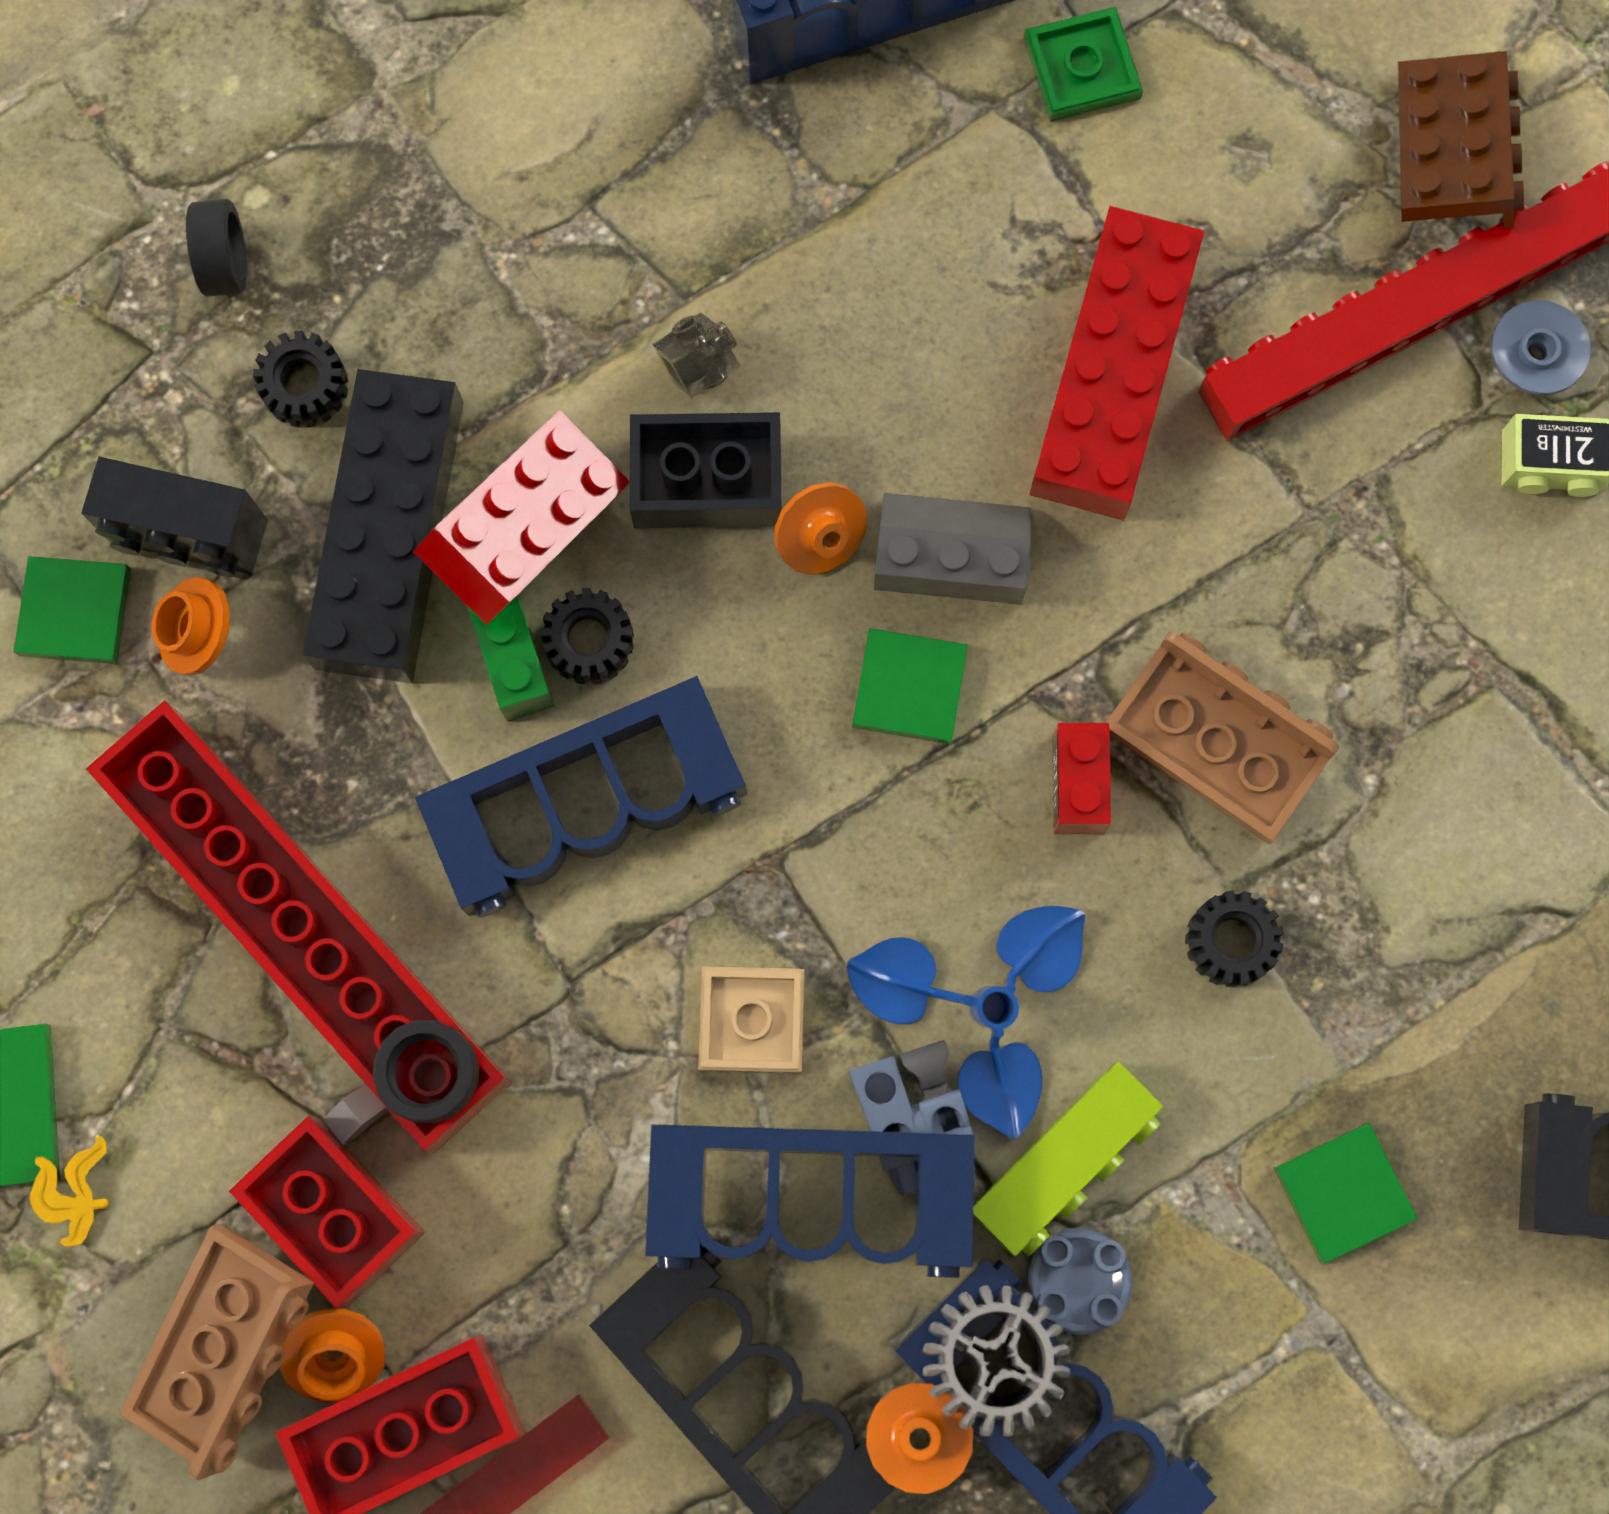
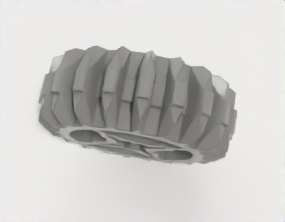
[922,1285,1070,1437]

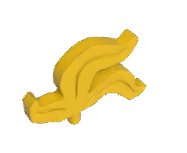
[30,1134,109,1247]

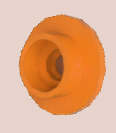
[774,482,867,575]
[151,576,230,676]
[279,1309,385,1402]
[866,1383,973,1494]

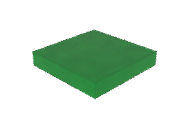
[1024,6,1143,122]
[13,556,131,664]
[852,628,968,744]
[1273,1123,1418,1264]

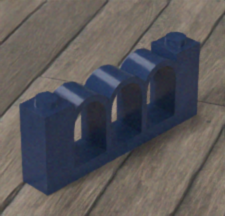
[732,0,1015,85]
[415,676,747,918]
[645,1124,975,1278]
[893,1259,1217,1514]

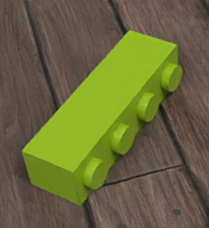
[973,1061,1164,1257]

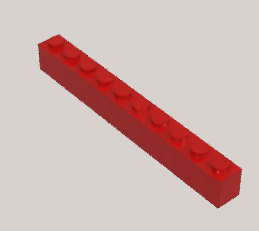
[1198,161,1609,441]

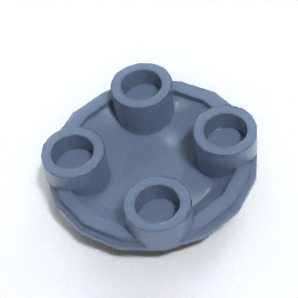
[1028,1228,1133,1335]

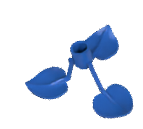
[846,906,1085,1139]

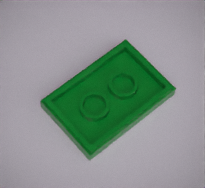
[0,1024,60,1187]

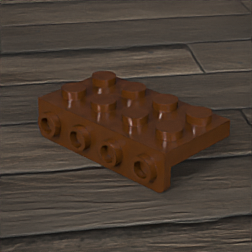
[1398,51,1524,229]

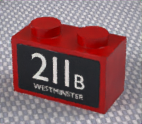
[1052,723,1111,835]

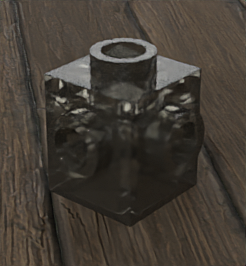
[652,312,740,398]

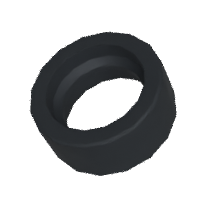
[186,199,247,296]
[373,1020,479,1124]

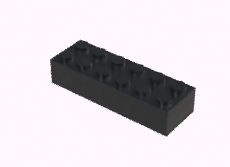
[303,369,464,684]

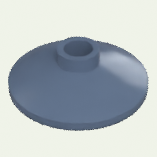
[1491,300,1591,395]

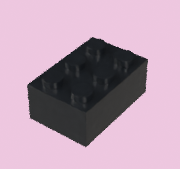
[630,412,782,528]
[81,456,268,577]

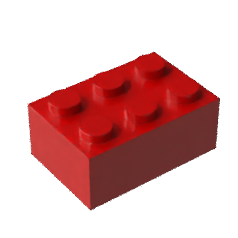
[229,1116,426,1309]

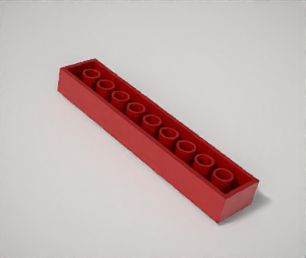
[86,700,512,1153]

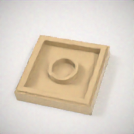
[698,967,805,1074]

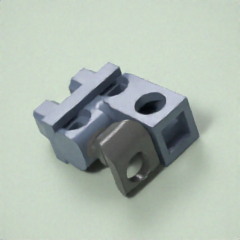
[848,1040,975,1196]

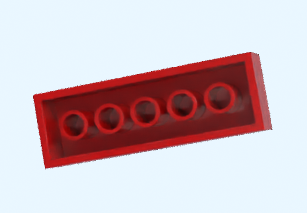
[1029,206,1205,521]

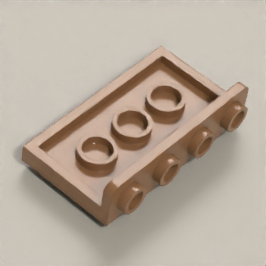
[1106,632,1339,845]
[120,1224,314,1481]

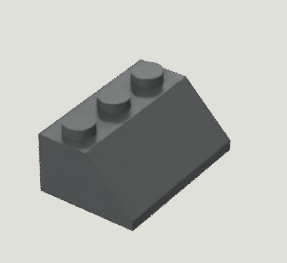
[874,493,1031,605]

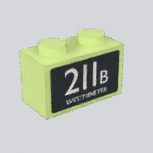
[1502,414,1609,497]

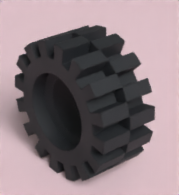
[253,331,349,428]
[541,588,634,685]
[1185,891,1284,988]

